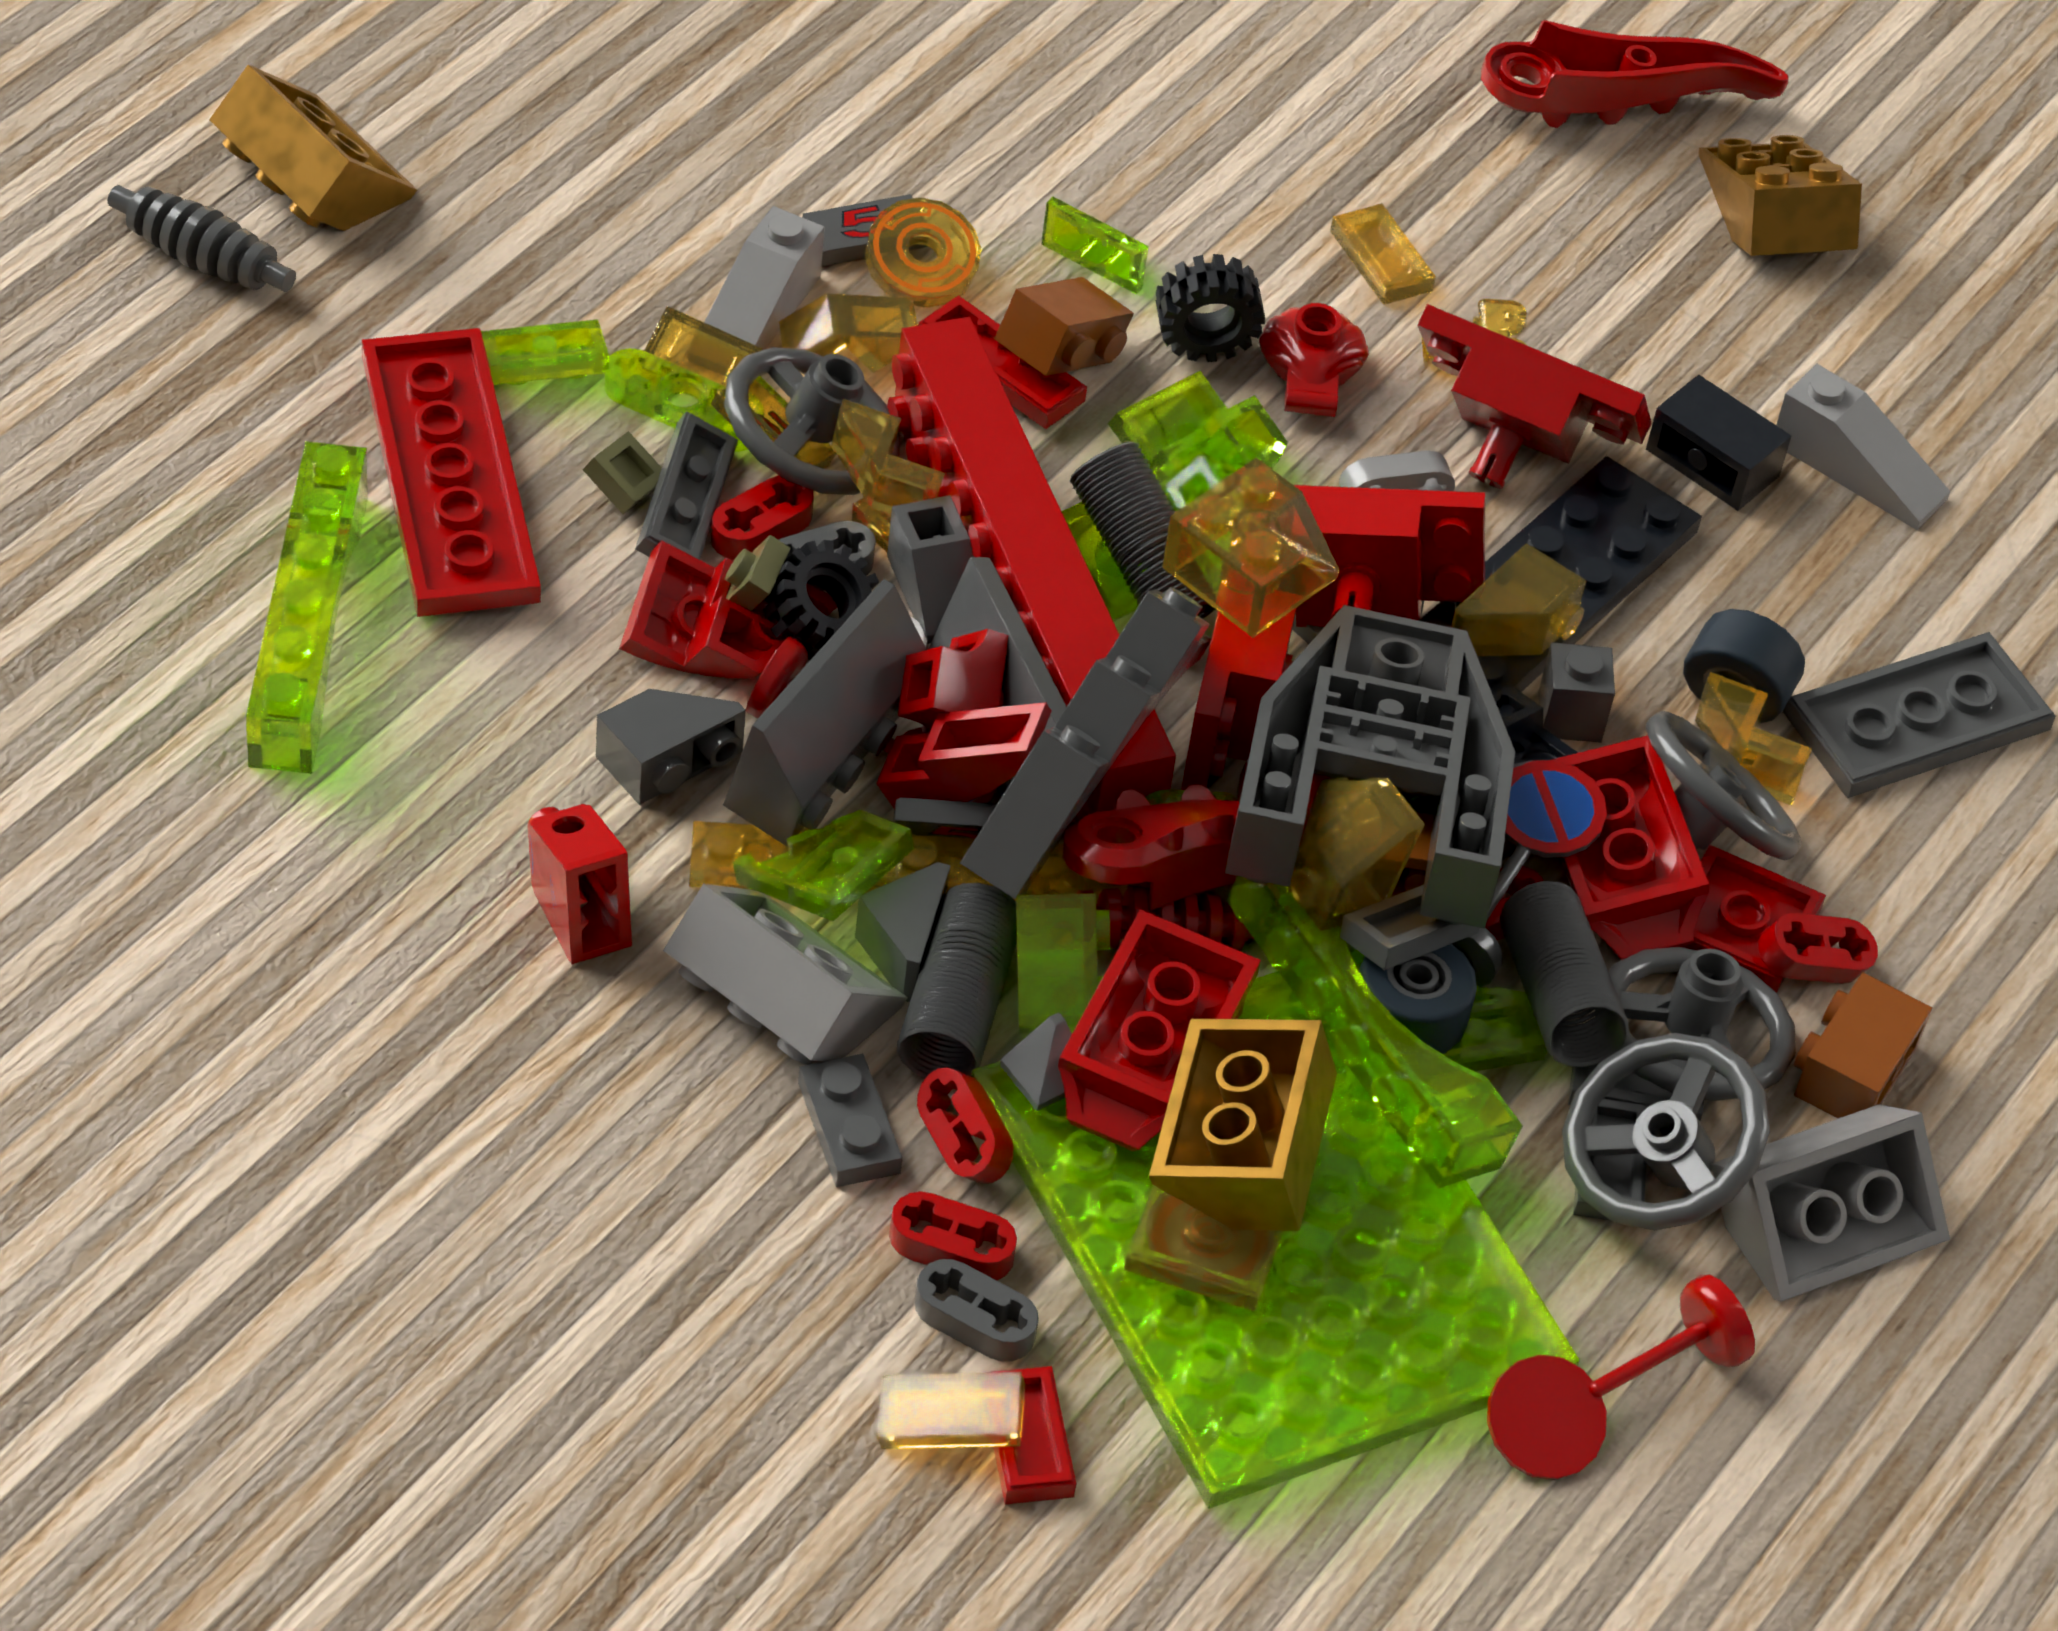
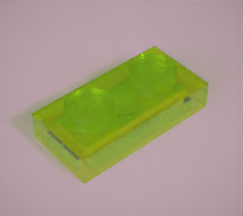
[481,319,609,385]

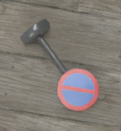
[1452,760,1607,987]

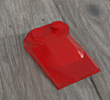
[1552,735,1709,960]
[1058,909,1261,1151]

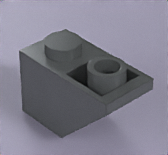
[887,495,973,644]
[596,689,746,805]

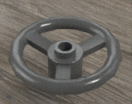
[724,347,900,495]
[1646,711,1802,860]
[1595,947,1796,1101]
[1562,1033,1770,1231]

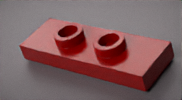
[918,295,1087,429]

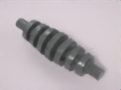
[107,185,296,292]

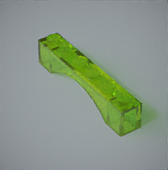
[246,441,368,774]
[1226,840,1523,1188]

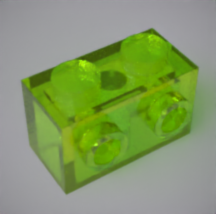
[1016,894,1110,1033]

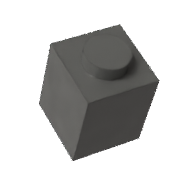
[1538,642,1615,743]

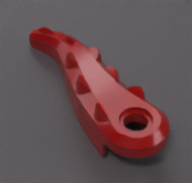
[1481,20,1789,128]
[1062,785,1360,910]

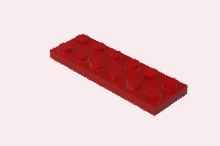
[362,328,541,617]

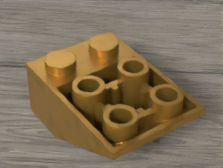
[1699,135,1862,256]

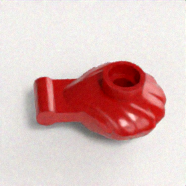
[1259,303,1369,417]

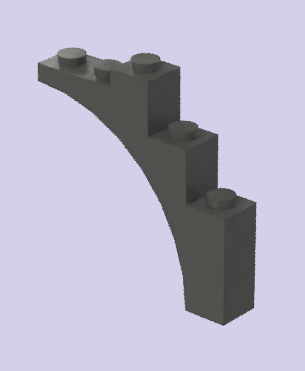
[960,587,1211,899]

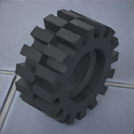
[1155,254,1265,362]
[763,540,880,660]

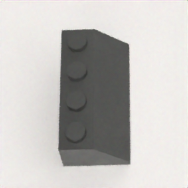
[723,579,927,847]

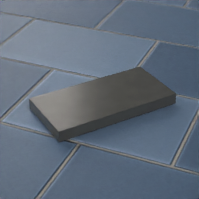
[928,557,1066,797]
[1783,632,2056,798]

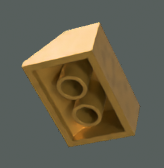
[209,64,417,231]
[1149,1019,1337,1231]

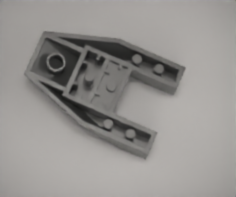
[1225,605,1515,929]

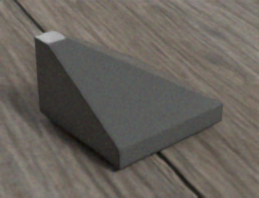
[1000,1013,1072,1111]

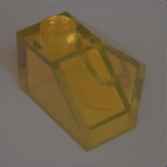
[1287,778,1425,932]

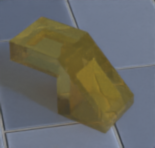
[779,293,918,372]
[831,399,945,515]
[1695,672,1812,806]

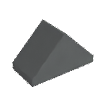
[855,862,951,1002]

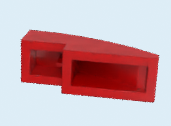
[876,702,1052,810]

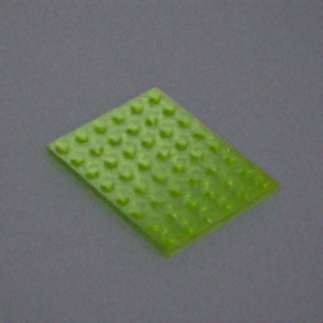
[971,956,1580,1509]

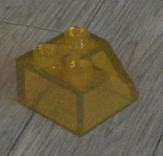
[1162,457,1339,638]

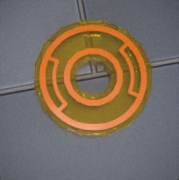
[865,197,981,308]

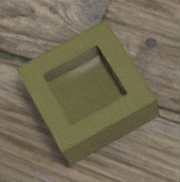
[583,431,662,515]
[725,535,790,611]

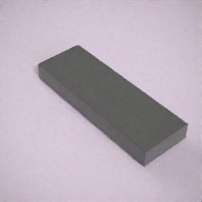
[635,411,738,560]

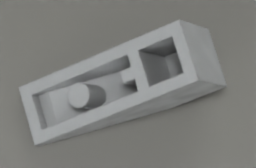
[688,206,825,377]
[1776,364,1951,530]

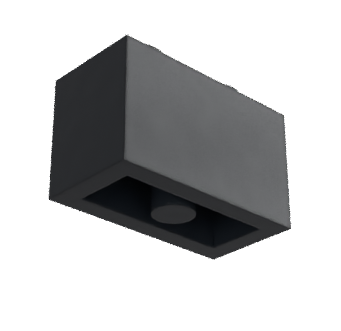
[1646,374,1792,511]

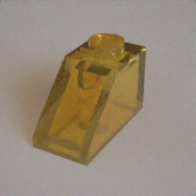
[1451,543,1586,656]

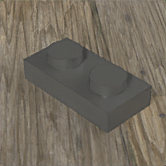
[798,1053,902,1188]

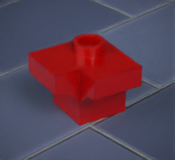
[898,629,1009,733]

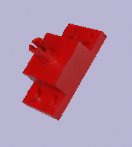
[1417,304,1652,489]
[1237,483,1485,627]
[1180,533,1300,796]

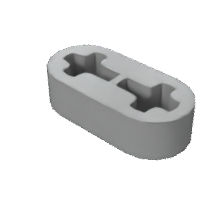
[1339,451,1455,491]

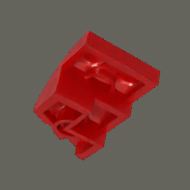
[619,540,837,679]

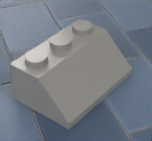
[663,884,908,1065]
[1711,1104,1950,1302]

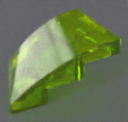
[1107,370,1288,538]

